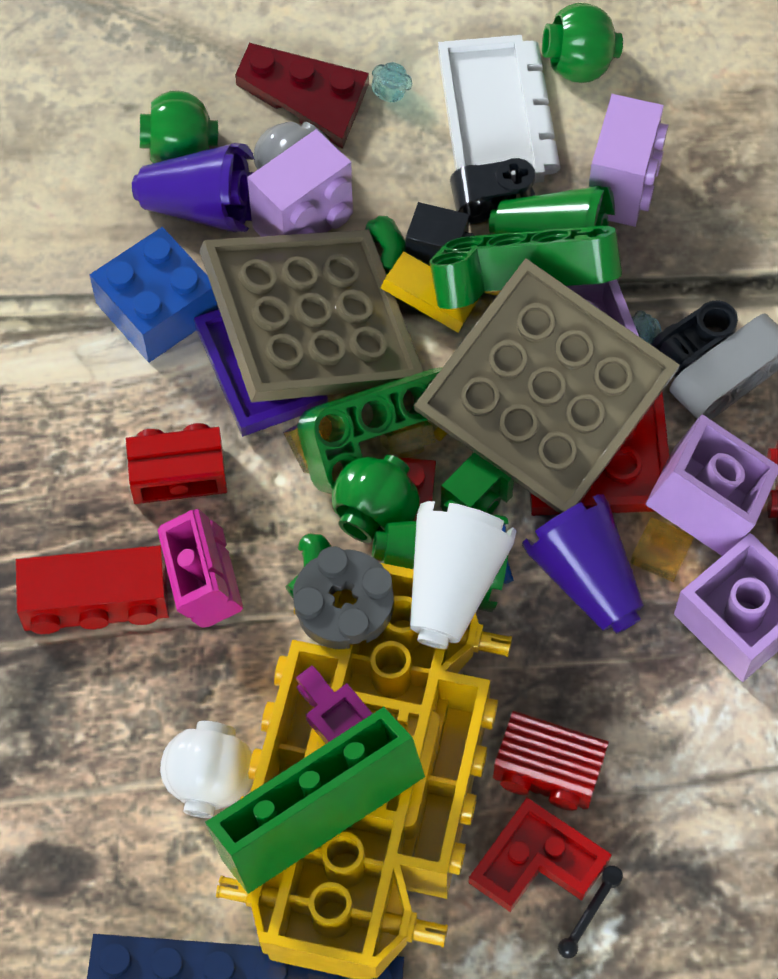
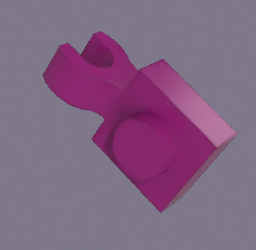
[296,665,373,744]

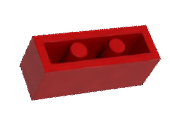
[16,545,169,634]

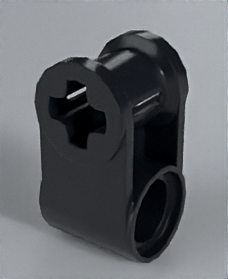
[450,158,535,224]
[651,300,738,379]

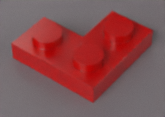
[468,797,612,912]

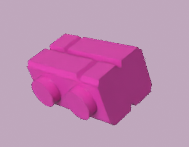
[157,509,243,628]

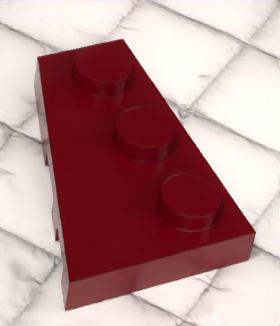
[235,42,369,149]

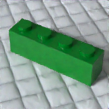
[205,707,425,894]

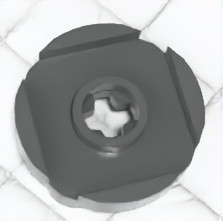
[293,546,394,649]

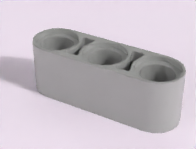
[669,313,778,420]

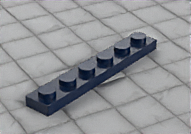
[87,934,404,979]

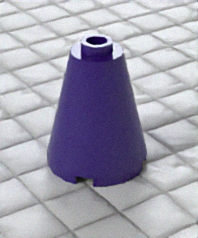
[132,143,255,232]
[522,494,644,634]

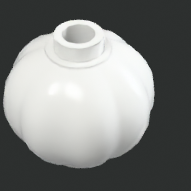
[160,721,254,818]

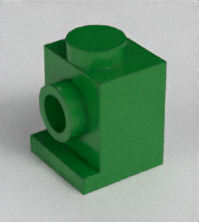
[440,453,514,515]

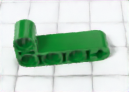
[429,226,622,309]
[297,367,443,494]

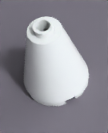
[410,501,516,649]

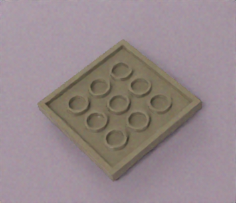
[199,230,423,402]
[414,258,680,514]

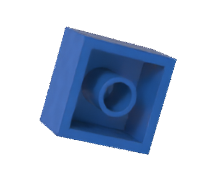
[89,226,219,363]

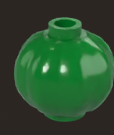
[542,3,623,83]
[140,91,218,163]
[332,455,420,543]

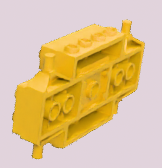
[216,563,512,979]

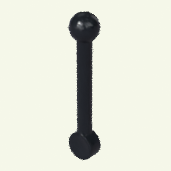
[558,866,623,959]

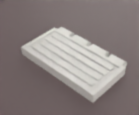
[438,35,560,183]

